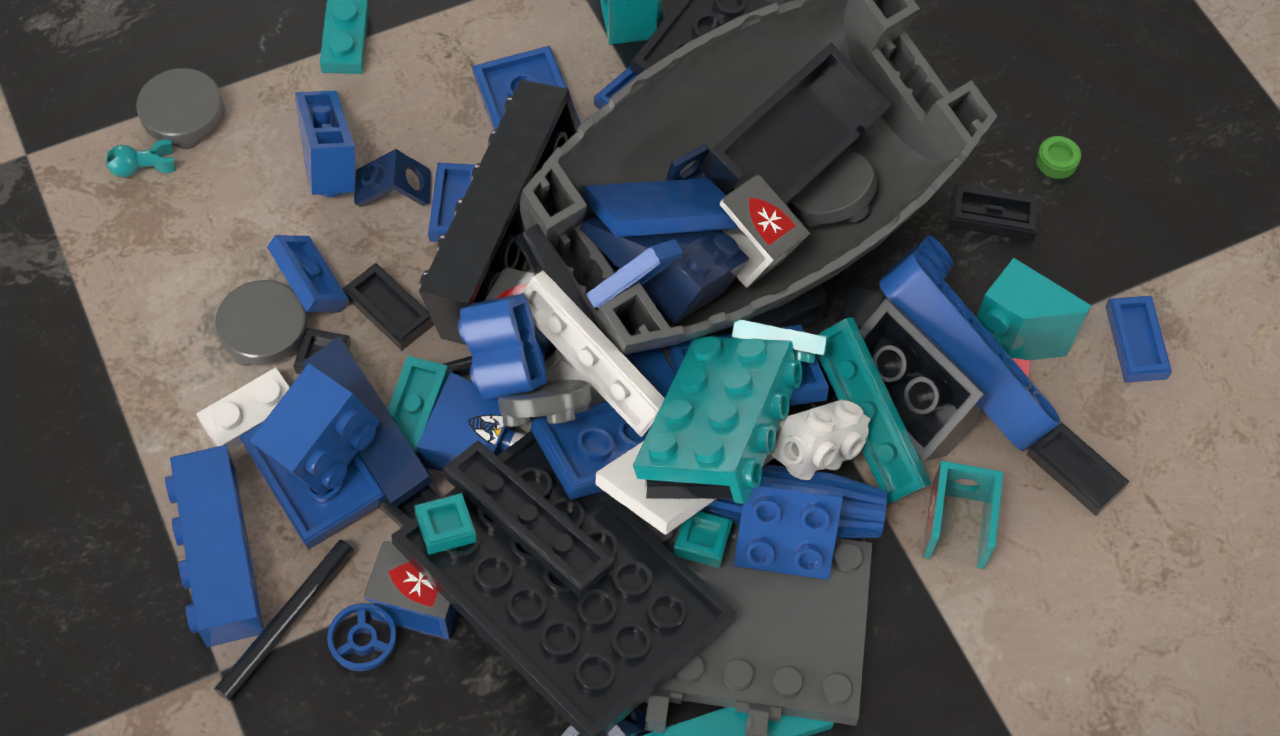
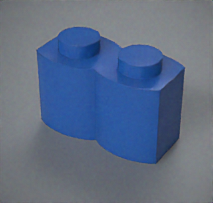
[458,293,547,399]

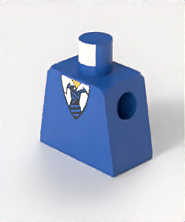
[417,372,526,471]

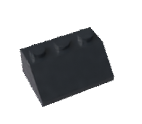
[859,298,987,461]

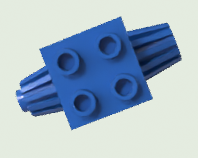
[700,464,887,580]

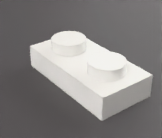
[196,367,290,451]

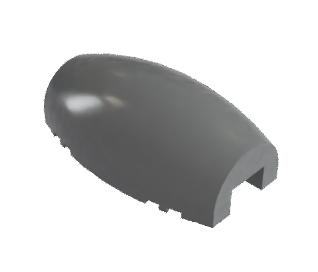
[520,0,997,355]

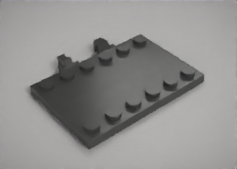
[624,508,872,736]

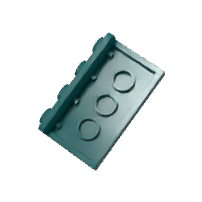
[633,336,802,504]

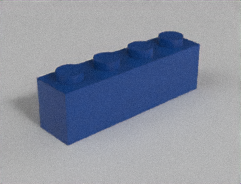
[165,445,264,648]

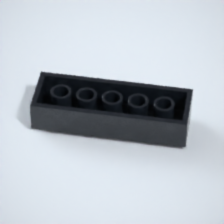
[419,79,579,345]

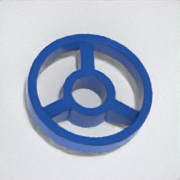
[327,603,397,671]

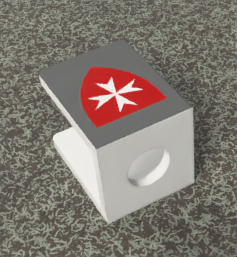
[720,175,810,288]

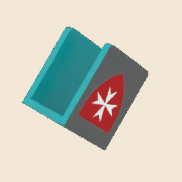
[922,460,1004,569]

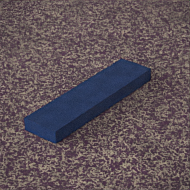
[302,337,434,507]

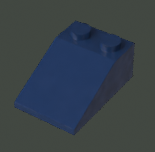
[580,215,750,324]

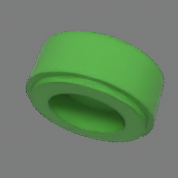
[1036,136,1081,179]

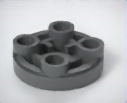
[136,68,225,149]
[792,151,877,227]
[215,280,308,366]
[497,380,592,427]

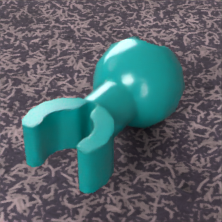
[105,139,176,178]

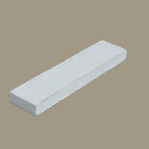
[523,270,665,437]

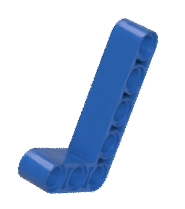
[879,235,1061,451]

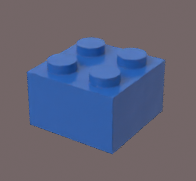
[249,364,380,497]

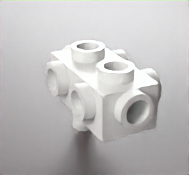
[771,399,870,480]

